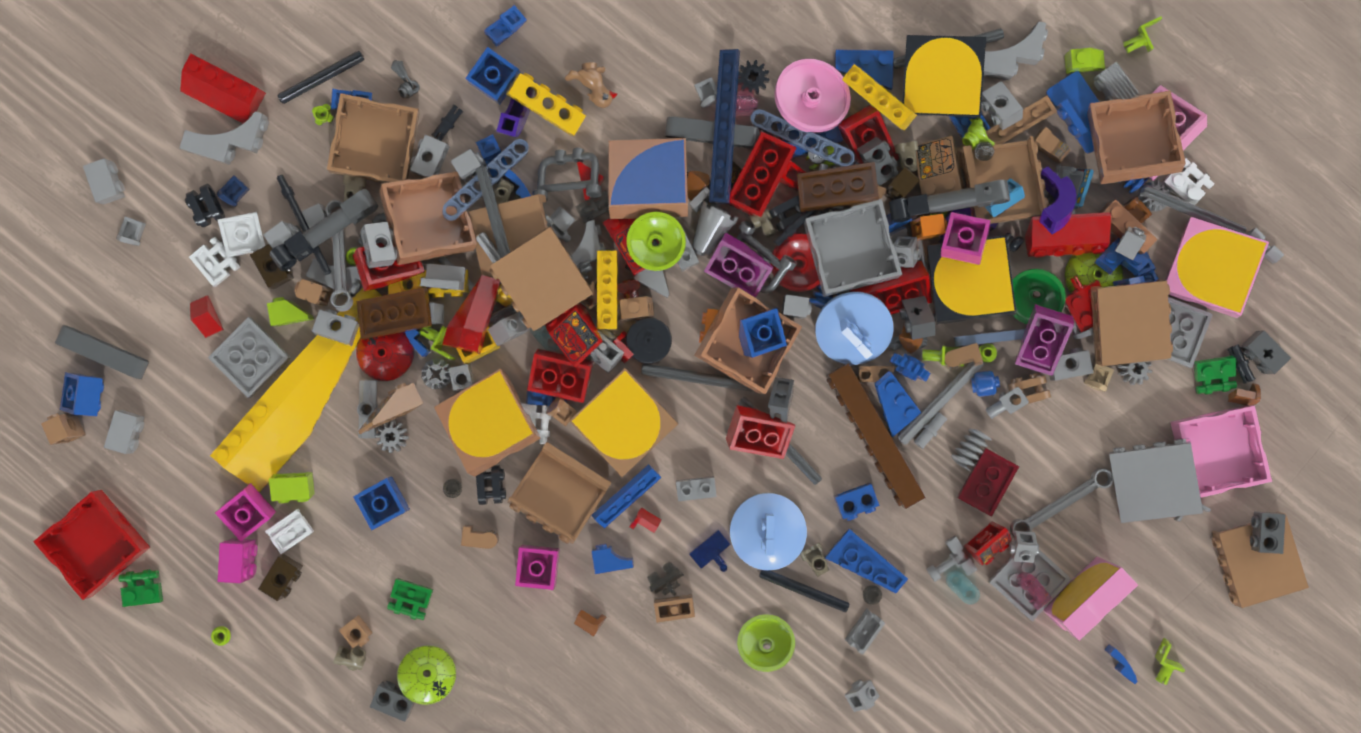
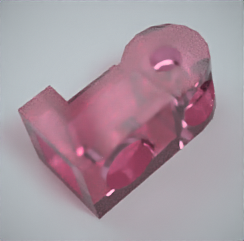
[1017,572,1053,611]

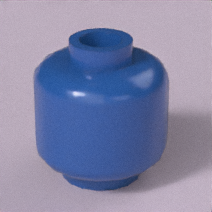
[971,371,1000,397]

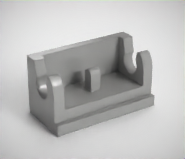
[845,608,885,655]

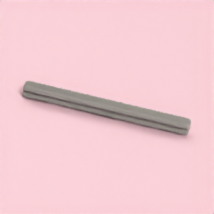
[898,362,984,445]

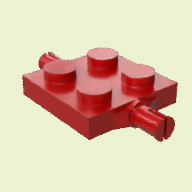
[1065,276,1102,333]

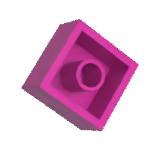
[941,212,991,265]
[215,483,276,541]
[217,538,258,583]
[515,545,560,590]

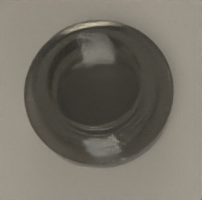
[974,141,994,161]
[443,479,462,498]
[863,585,882,605]

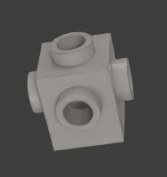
[893,236,921,268]
[1009,531,1039,563]
[845,680,880,712]

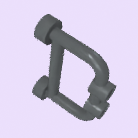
[533,148,602,202]
[736,220,797,294]

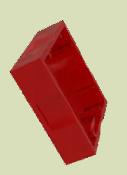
[33,490,150,600]

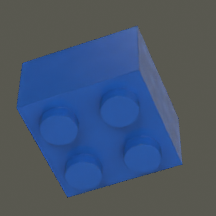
[465,47,522,105]
[353,476,410,531]

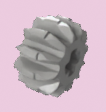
[1117,361,1153,385]
[375,420,409,453]

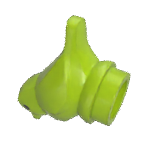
[962,118,995,150]

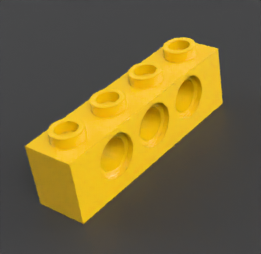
[842,64,917,131]
[506,72,586,136]
[597,251,618,329]
[388,269,469,298]

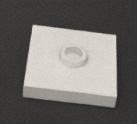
[218,212,265,258]

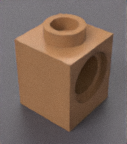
[339,615,372,648]

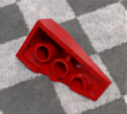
[442,275,500,354]

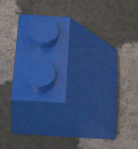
[739,308,787,358]
[60,372,104,416]

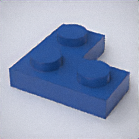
[1095,237,1149,276]

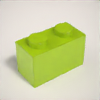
[269,472,315,503]

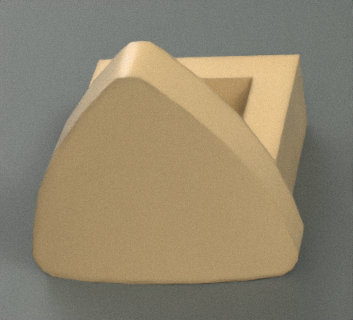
[1084,362,1114,392]

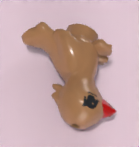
[565,62,618,108]

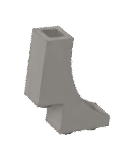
[984,22,1048,80]
[180,112,269,165]
[570,220,606,278]
[306,259,381,296]

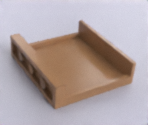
[960,136,1049,224]
[468,194,548,278]
[489,226,593,331]
[1091,279,1173,366]
[507,442,611,544]
[1212,512,1309,608]

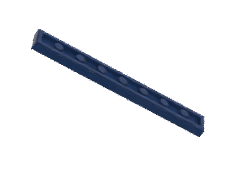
[709,49,740,203]

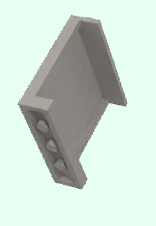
[1109,439,1203,523]

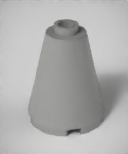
[692,200,738,256]

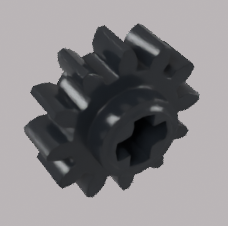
[738,60,770,95]

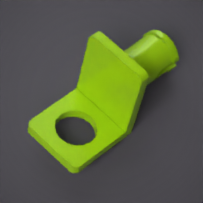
[1123,16,1163,53]
[420,326,456,361]
[922,346,964,367]
[1155,638,1185,685]

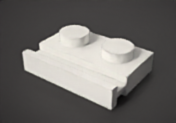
[265,509,314,554]

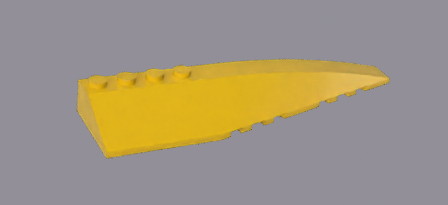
[210,288,382,492]

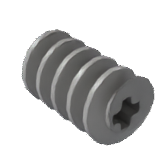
[951,429,992,471]

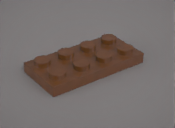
[797,162,879,212]
[356,287,432,339]

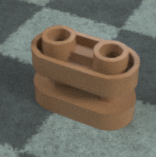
[1007,372,1051,405]

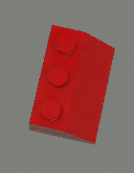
[527,349,594,403]

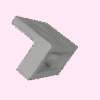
[420,264,466,291]

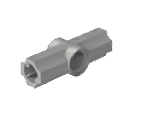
[357,380,378,438]

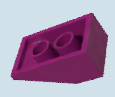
[704,233,773,298]
[1015,304,1074,376]

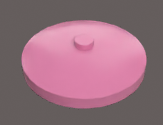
[774,59,851,133]

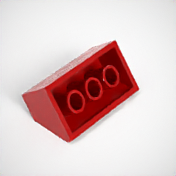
[180,53,266,124]
[729,132,797,217]
[1024,212,1111,258]
[849,261,932,315]

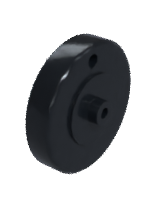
[626,317,672,364]

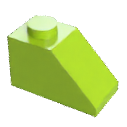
[1064,48,1105,74]
[267,297,314,327]

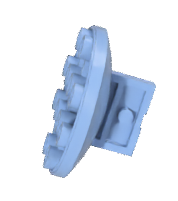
[815,292,893,365]
[730,493,807,570]

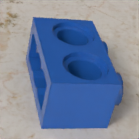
[834,483,880,521]

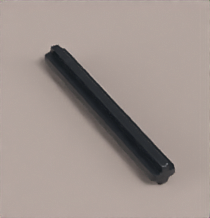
[277,51,365,104]
[759,570,850,613]

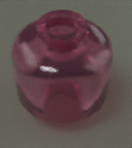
[736,91,758,116]

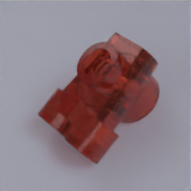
[617,279,640,299]

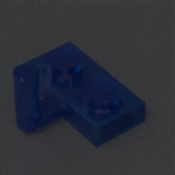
[689,529,731,572]

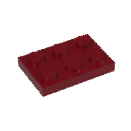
[957,448,1020,517]

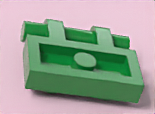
[1194,356,1237,395]
[118,569,163,607]
[387,578,434,621]

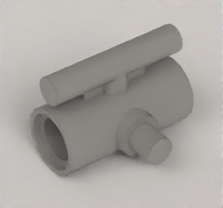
[545,206,575,242]

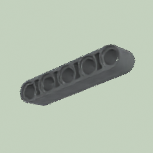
[665,117,760,149]
[55,325,149,379]

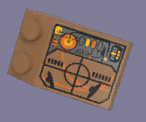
[916,136,965,196]
[358,383,423,434]

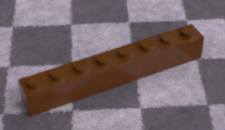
[826,363,926,509]

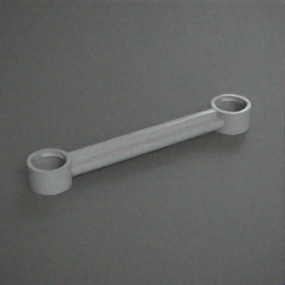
[326,200,353,312]
[1010,468,1114,536]

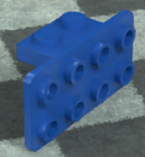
[1046,71,1099,154]

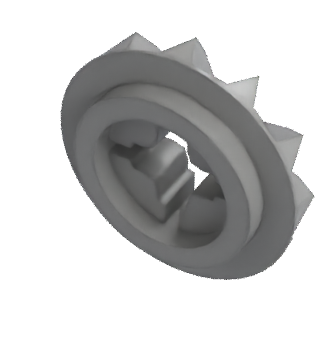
[1139,180,1171,211]
[421,359,451,389]

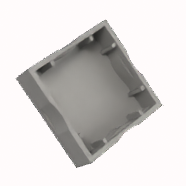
[804,199,902,297]

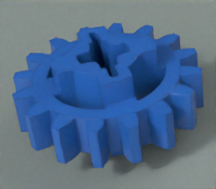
[890,353,931,382]

